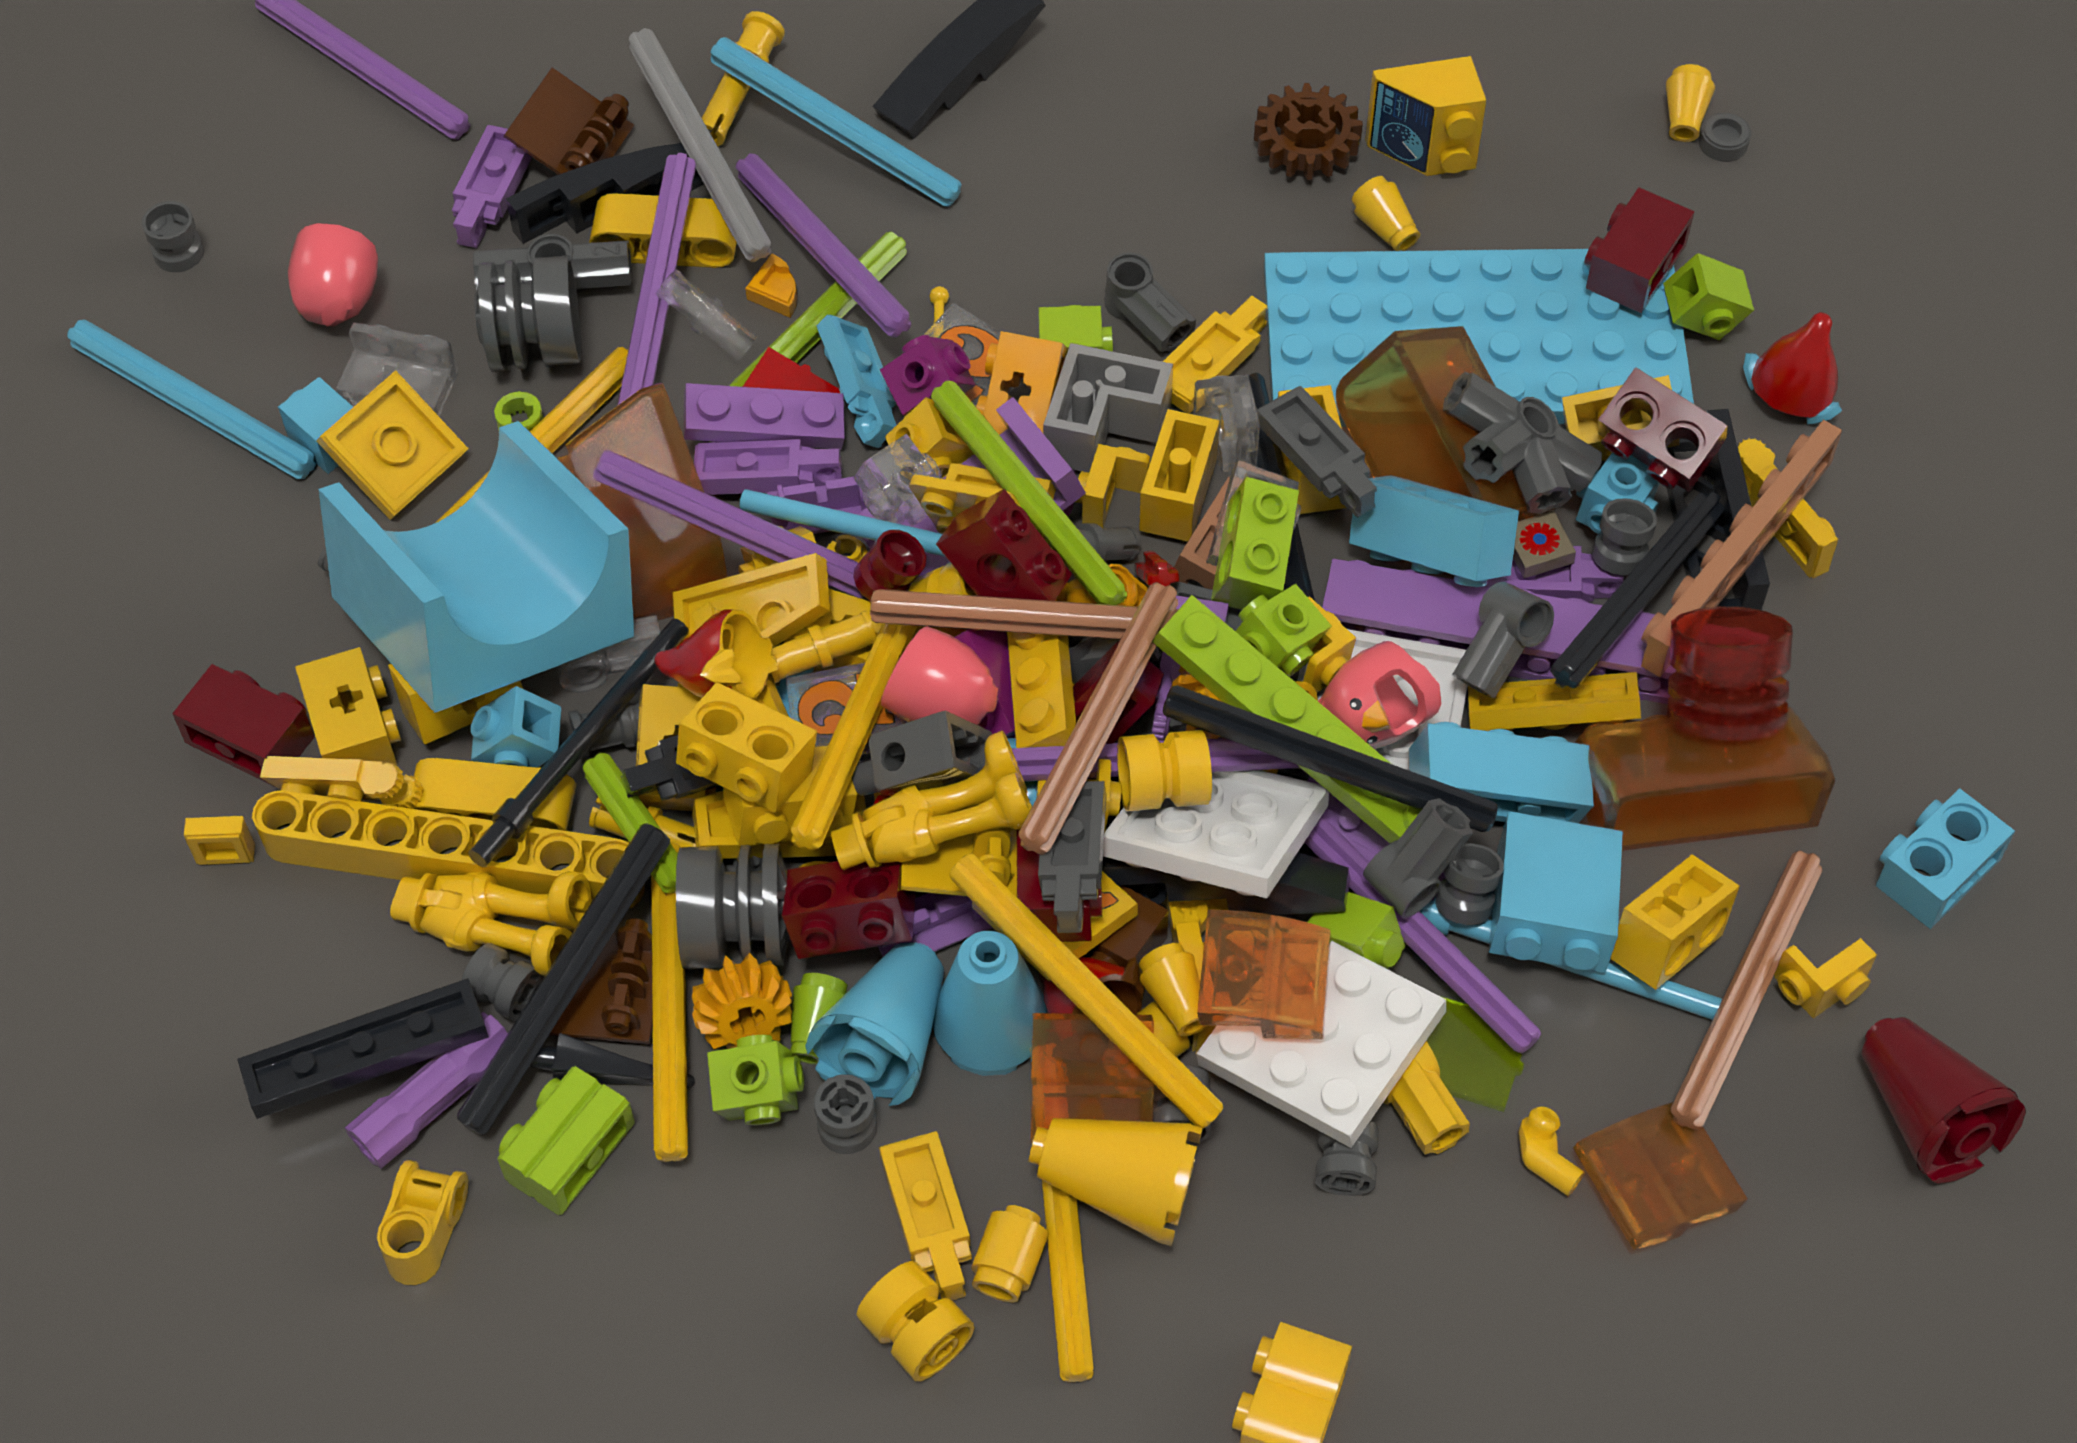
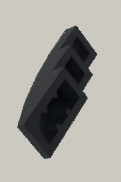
[872,0,1046,139]
[505,143,704,244]
[1104,852,1350,918]

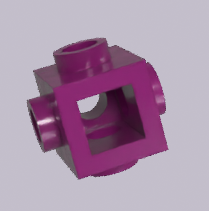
[880,335,976,415]

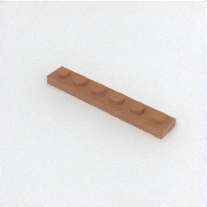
[1641,420,1842,677]

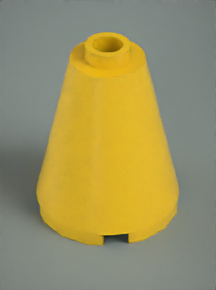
[1028,1118,1203,1246]

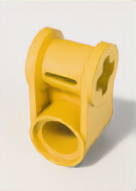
[377,1160,469,1285]

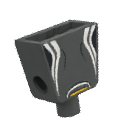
[851,710,992,797]

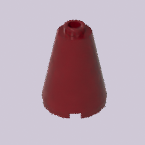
[1862,1017,2026,1184]

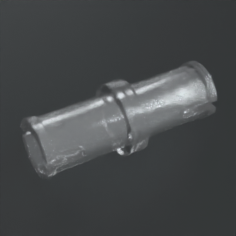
[656,269,757,361]

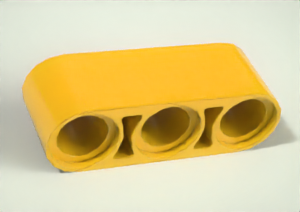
[589,193,737,268]
[411,758,577,831]

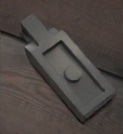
[1255,386,1377,518]
[1038,781,1106,933]

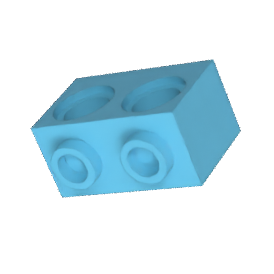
[1876,788,2015,929]

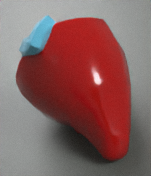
[1743,312,1843,424]

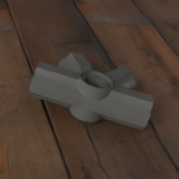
[1442,371,1602,514]

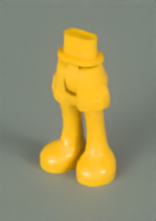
[830,731,1032,870]
[390,871,592,976]

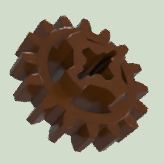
[1254,83,1363,180]

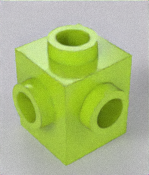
[1236,584,1332,676]
[707,1035,804,1125]

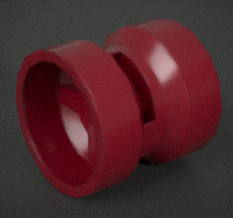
[853,530,927,601]

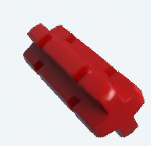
[1134,550,1180,586]

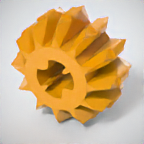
[692,952,792,1050]

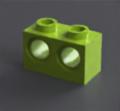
[1211,476,1299,610]

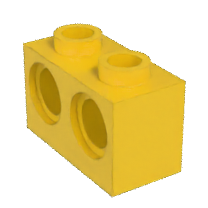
[676,682,817,813]
[1610,854,1740,990]

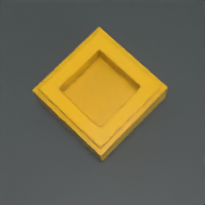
[184,816,255,865]

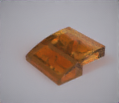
[1197,909,1331,1039]
[1030,1013,1154,1143]
[1573,1102,1748,1250]

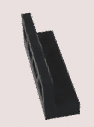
[1666,409,1770,618]
[237,978,489,1119]

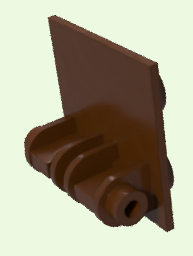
[503,67,634,175]
[549,918,653,1044]

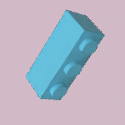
[1349,475,1519,587]
[1409,722,1594,823]

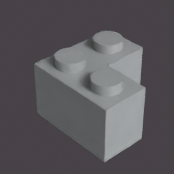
[1043,343,1173,472]

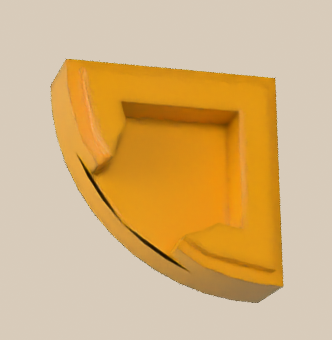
[745,253,798,318]

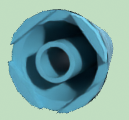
[933,931,1050,1076]
[805,942,944,1106]

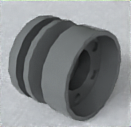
[474,255,582,372]
[676,844,790,970]

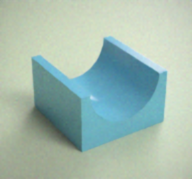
[318,421,634,713]

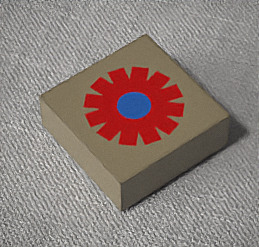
[1513,510,1576,579]

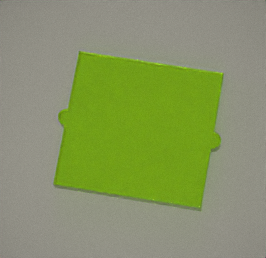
[1426,996,1524,1112]

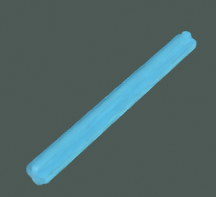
[710,37,962,207]
[67,320,316,479]

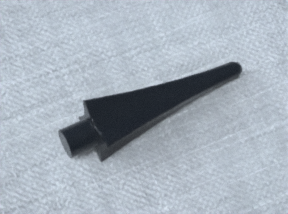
[530,1033,695,1088]

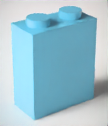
[1489,811,1623,973]

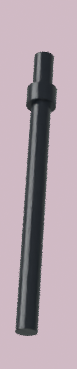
[468,619,689,867]

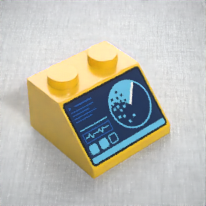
[1365,56,1486,176]

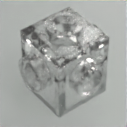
[853,434,942,527]

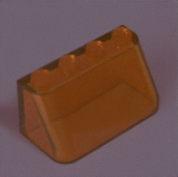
[1336,326,1559,521]
[558,383,727,628]
[1575,701,1835,851]

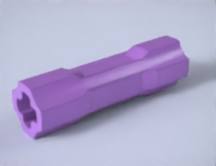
[345,1012,508,1169]

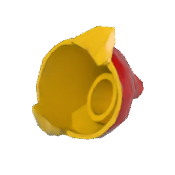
[654,609,778,700]

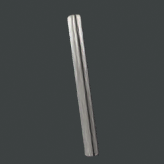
[628,28,771,262]

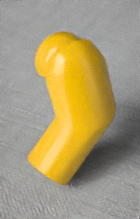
[1518,1107,1585,1197]

